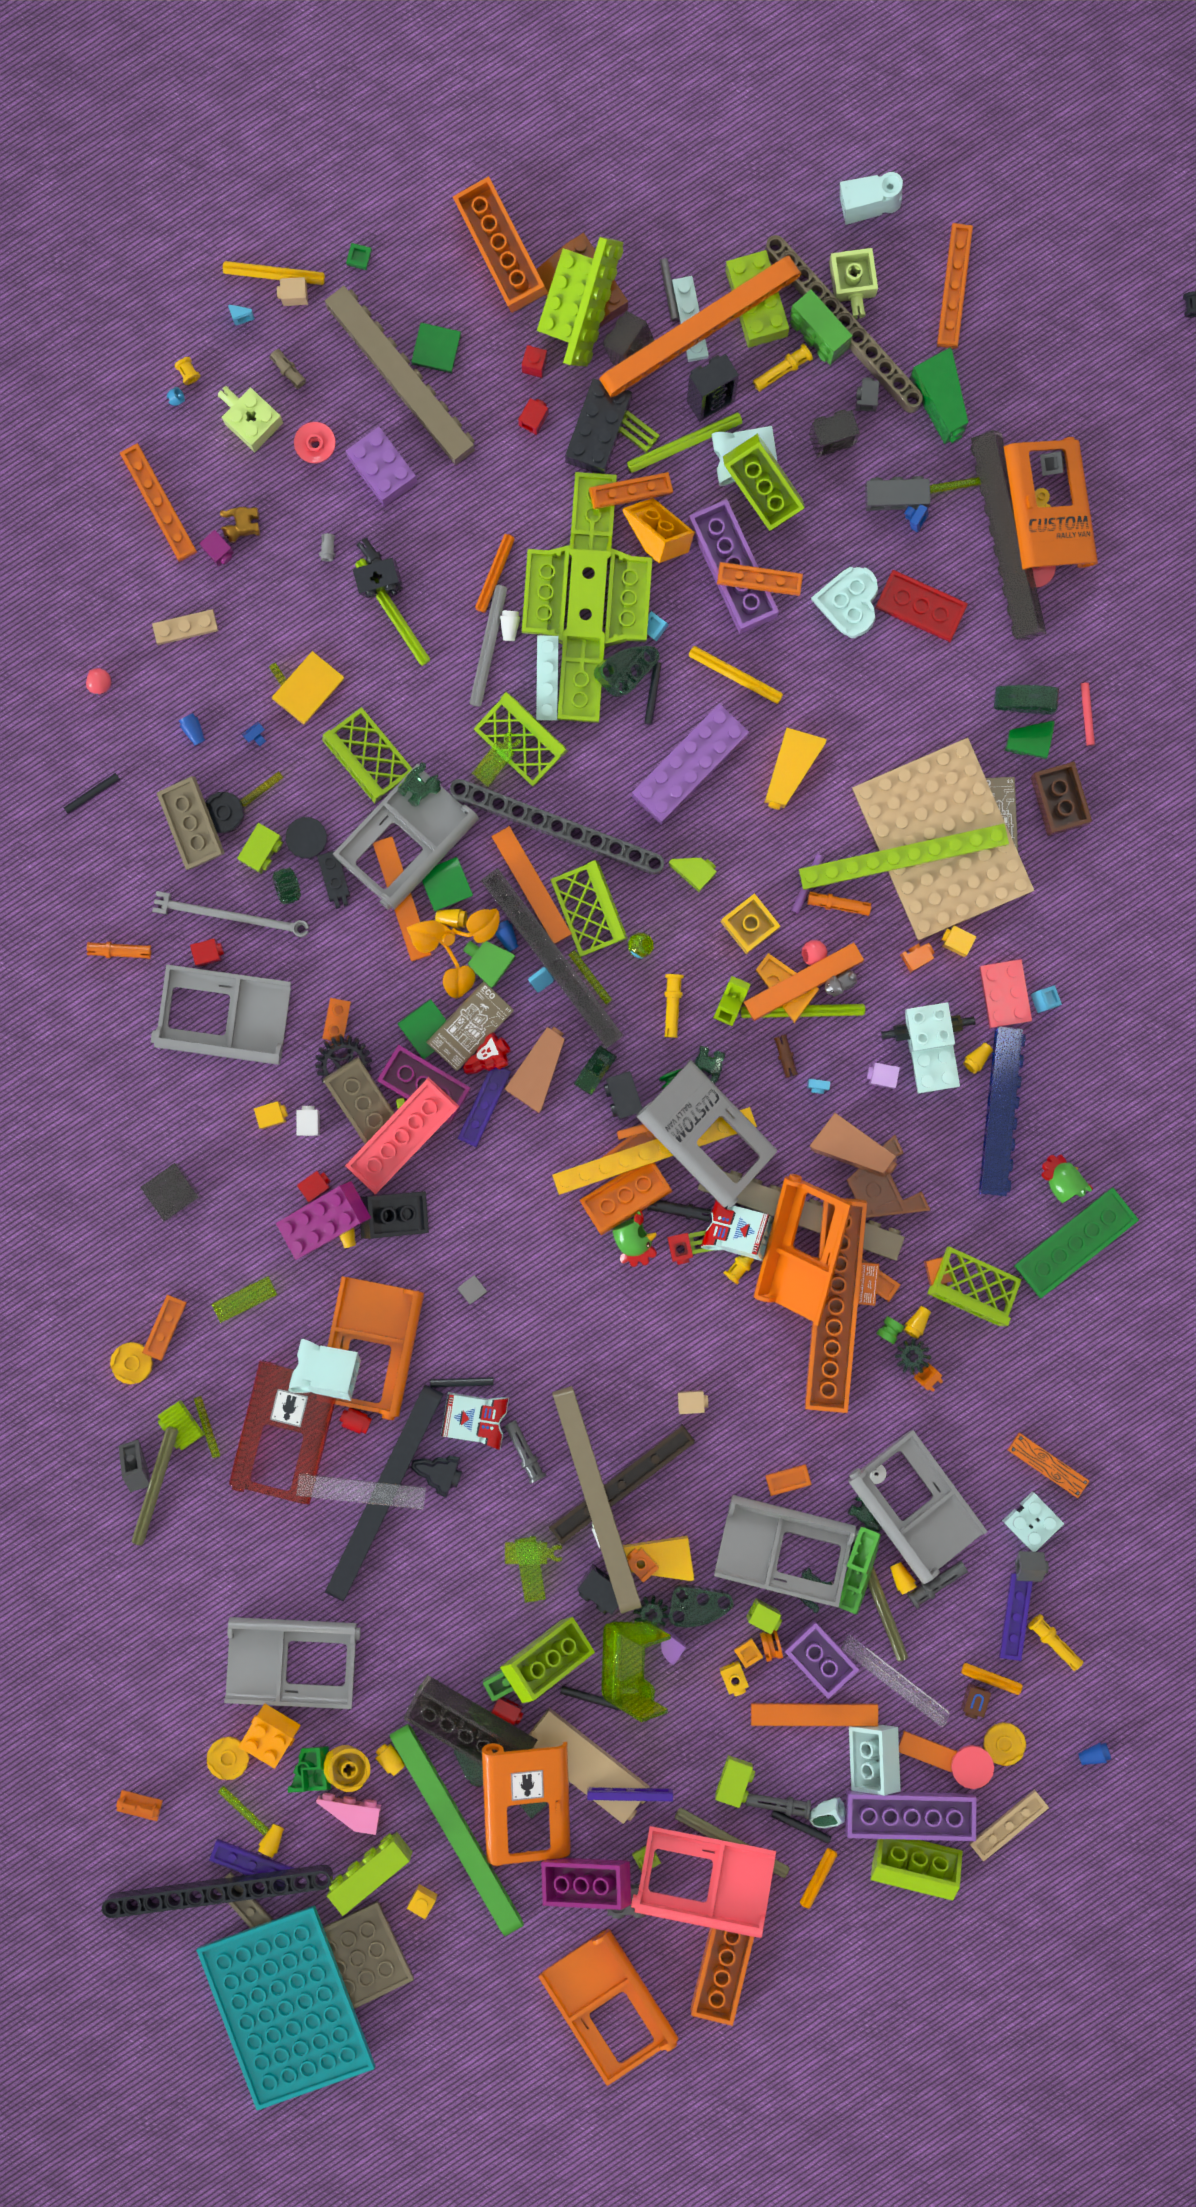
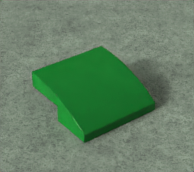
[422,857,473,911]
[397,999,446,1060]

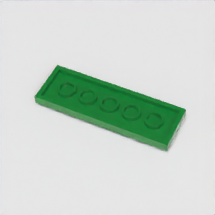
[1013,1187,1139,1299]

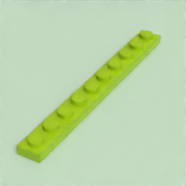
[799,823,1009,890]

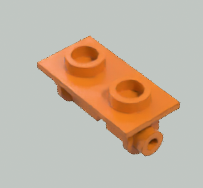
[322,998,351,1041]
[116,1790,163,1821]

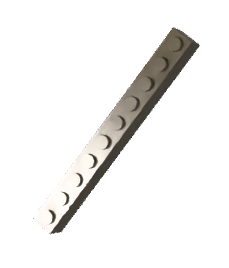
[325,286,475,466]
[697,1164,905,1261]

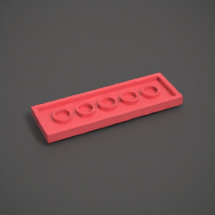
[345,1077,459,1195]

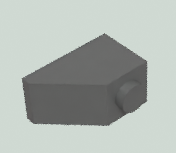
[119,1439,150,1493]

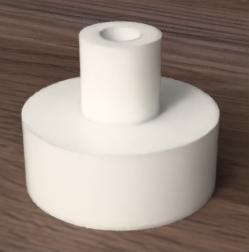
[870,1465,886,1484]

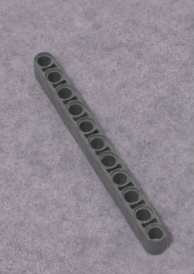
[450,779,664,875]

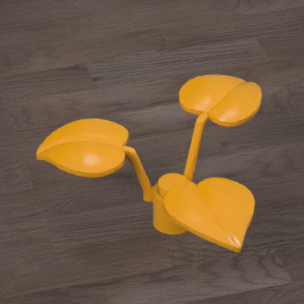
[407,908,500,999]

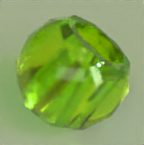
[628,932,654,959]

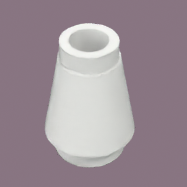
[500,611,521,641]

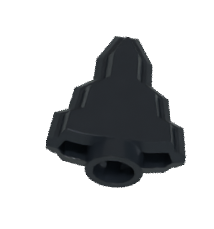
[410,1455,462,1498]

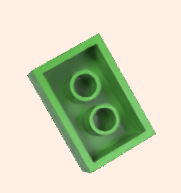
[789,289,853,365]

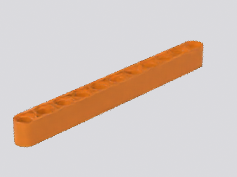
[599,256,801,397]

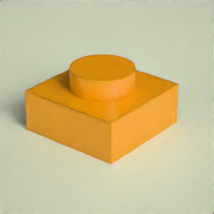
[734,1638,763,1669]

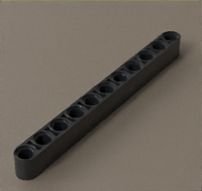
[325,1385,444,1602]
[102,1865,333,1918]

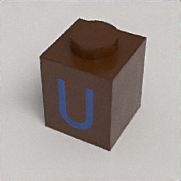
[961,1683,992,1719]

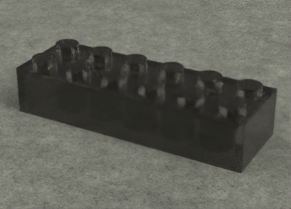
[403,1675,538,1766]

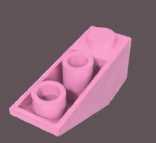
[316,1793,381,1835]

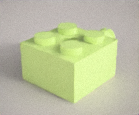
[829,248,878,319]
[218,386,283,452]

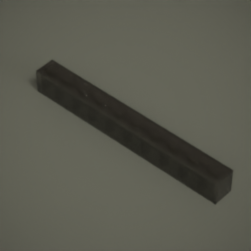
[971,430,1047,641]
[481,868,624,1050]

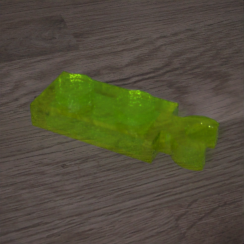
[472,732,521,787]
[505,1542,562,1564]

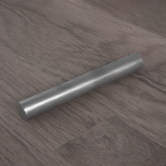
[660,258,679,321]

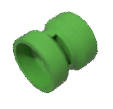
[876,1316,905,1345]

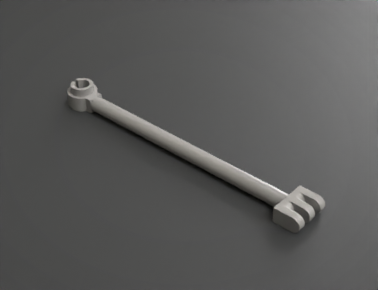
[152,891,310,938]

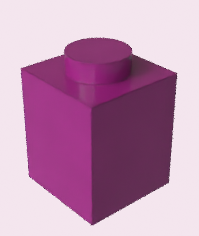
[199,530,234,567]

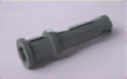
[504,1420,547,1484]
[907,1561,968,1609]
[746,1792,811,1820]

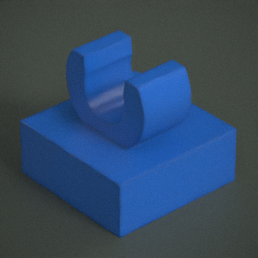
[904,504,929,532]
[241,721,266,746]

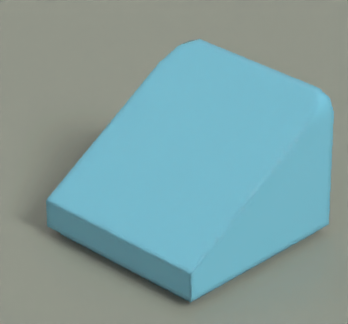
[228,305,255,326]
[528,967,554,993]
[1031,985,1062,1013]

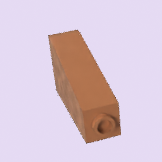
[505,1027,565,1114]
[810,1113,898,1177]

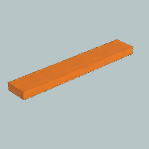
[937,223,973,349]
[120,443,197,562]
[491,826,572,945]
[373,837,431,962]
[744,942,864,1021]
[751,1703,878,1726]

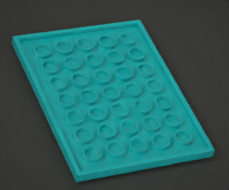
[196,1905,376,2110]

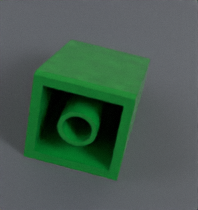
[910,347,968,444]

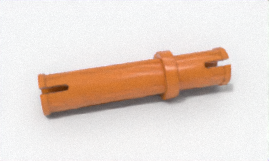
[807,891,871,916]
[87,941,151,959]

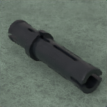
[356,538,403,596]
[647,1200,711,1222]

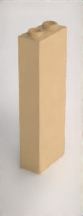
[523,1707,649,1824]

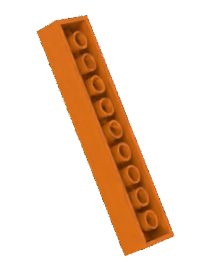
[805,1198,867,1413]

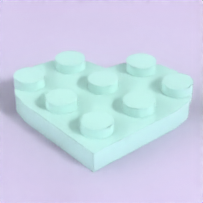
[811,567,878,638]

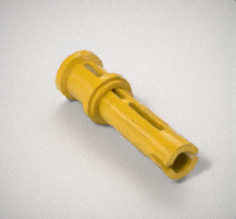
[753,343,813,392]
[664,974,684,1038]
[723,1255,755,1285]
[1028,1614,1083,1671]

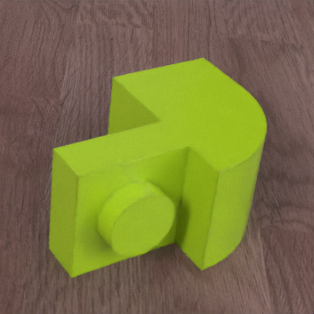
[713,976,751,1026]

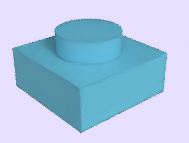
[647,611,669,641]
[807,1079,830,1094]

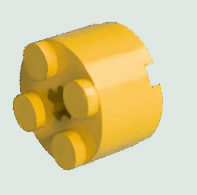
[323,1745,371,1792]

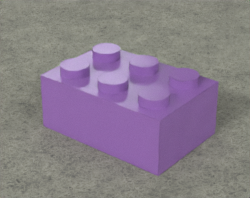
[346,427,418,507]
[783,1619,859,1699]

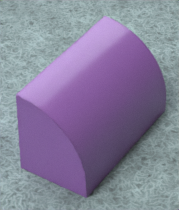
[660,1627,686,1665]

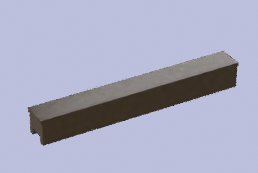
[548,1424,695,1545]

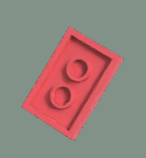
[979,959,1032,1028]

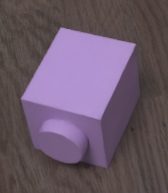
[867,1063,900,1089]

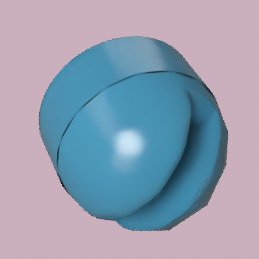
[166,387,185,406]

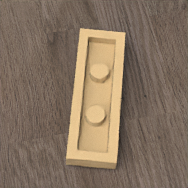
[152,609,218,645]

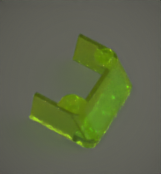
[601,1621,671,1723]

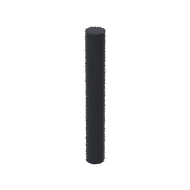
[644,662,662,725]
[63,773,120,814]
[430,1377,494,1388]
[560,1686,623,1711]
[770,1810,832,1844]

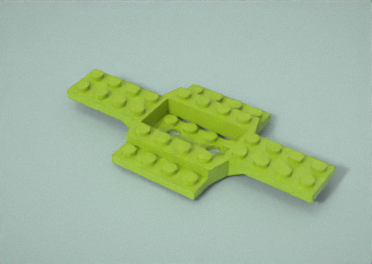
[522,472,652,723]

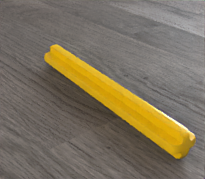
[223,261,325,285]
[689,646,783,704]

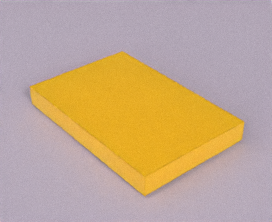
[272,651,344,725]

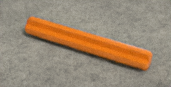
[475,534,514,613]

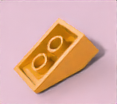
[623,498,695,563]

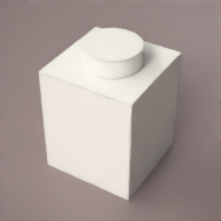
[297,1106,320,1136]

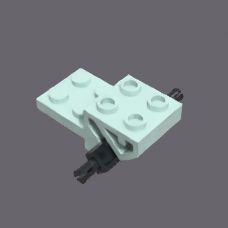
[881,1002,976,1094]

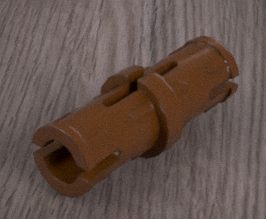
[774,1034,798,1078]

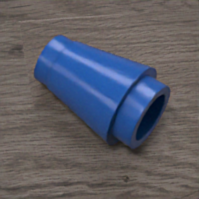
[179,713,205,746]
[495,919,519,952]
[1078,1742,1111,1765]

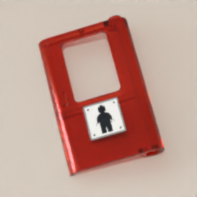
[229,1360,336,1505]

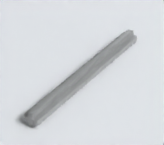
[469,585,507,707]

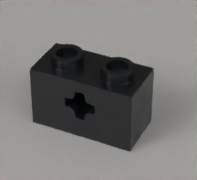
[352,558,403,598]

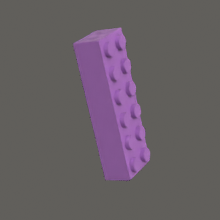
[688,499,779,634]
[631,703,749,825]
[845,1790,977,1841]

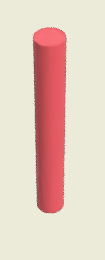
[1081,683,1095,746]

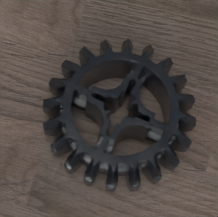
[315,1034,372,1083]

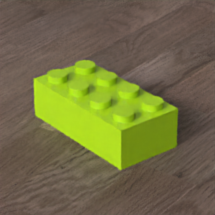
[537,248,593,342]
[725,250,789,348]
[723,433,805,531]
[500,1617,595,1703]
[327,1832,413,1916]

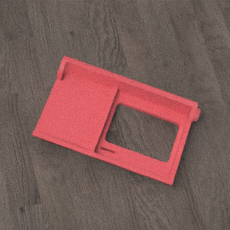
[631,1826,776,1938]

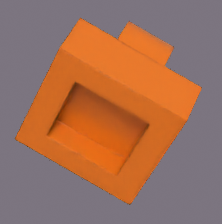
[913,1363,943,1392]

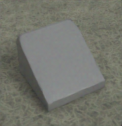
[457,1275,487,1305]

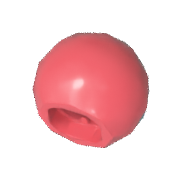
[86,668,111,694]
[802,940,828,966]

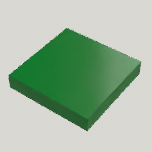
[411,323,461,373]

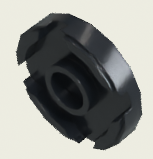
[205,792,244,833]
[285,817,327,859]

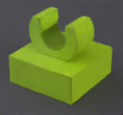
[632,1846,661,1872]

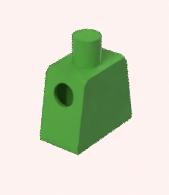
[463,941,516,989]

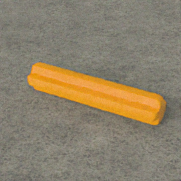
[961,1663,1023,1695]
[800,1848,837,1909]

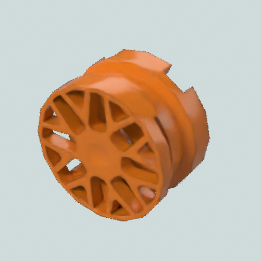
[760,1630,783,1662]

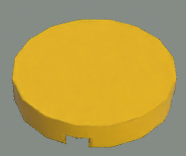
[110,1342,153,1384]
[983,1722,1026,1766]
[207,1736,250,1780]

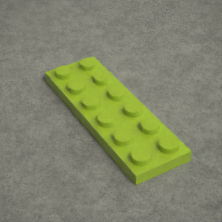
[563,237,624,367]

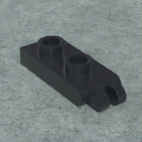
[317,851,350,909]

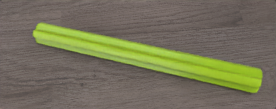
[627,413,742,473]
[355,558,430,666]
[741,1004,865,1018]

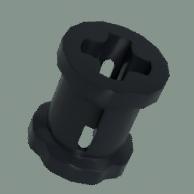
[1183,291,1196,318]

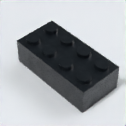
[687,354,739,422]
[565,378,632,474]

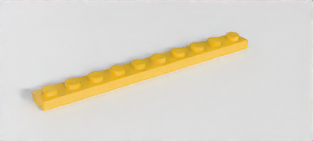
[552,1107,757,1195]

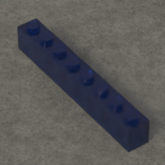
[978,1026,1026,1197]

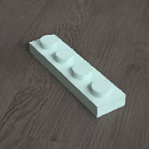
[672,276,709,362]
[536,635,558,720]

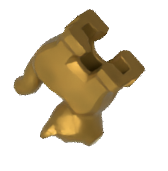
[220,507,260,543]

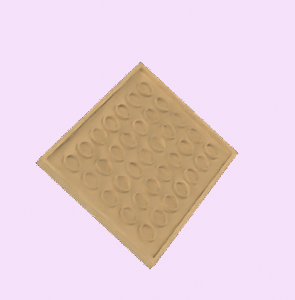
[852,738,1034,941]

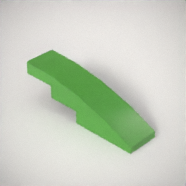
[839,1526,881,1615]

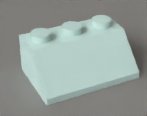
[849,1725,900,1796]

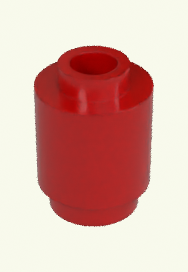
[339,1407,372,1434]

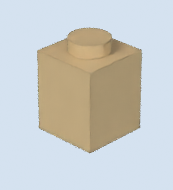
[277,277,308,306]
[678,1390,708,1414]

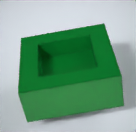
[346,243,372,270]

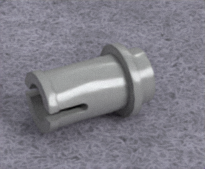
[319,533,336,562]

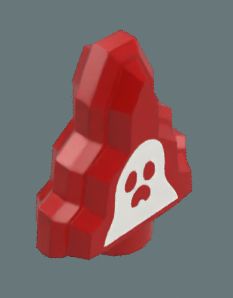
[463,1032,511,1075]

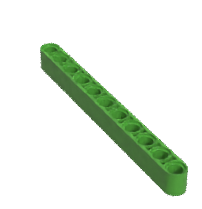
[390,1724,524,1937]

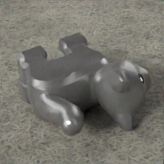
[824,970,857,997]

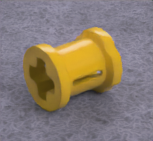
[175,357,201,385]

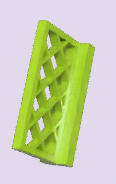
[474,692,569,787]
[322,707,412,804]
[550,860,628,957]
[927,1246,1022,1326]

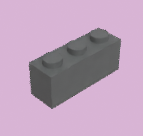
[865,476,930,511]

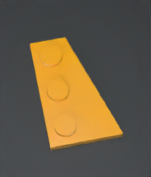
[756,953,819,1024]

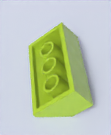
[870,1839,963,1901]

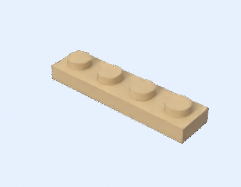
[969,1789,1049,1862]

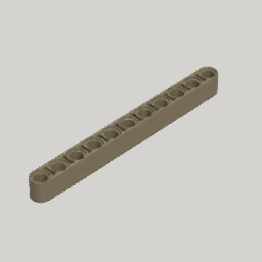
[765,235,923,413]
[552,1386,642,1614]

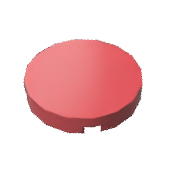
[951,1745,994,1789]

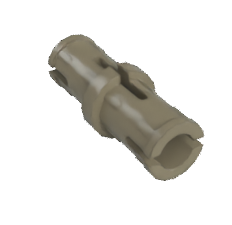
[269,349,306,389]

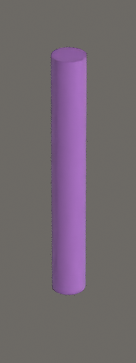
[791,854,824,914]

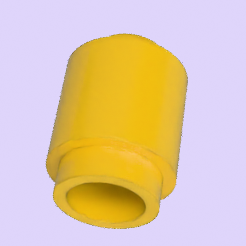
[375,1743,405,1776]

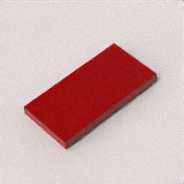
[875,570,968,642]

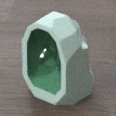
[809,1798,846,1828]

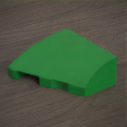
[1004,721,1055,759]
[288,1746,331,1793]

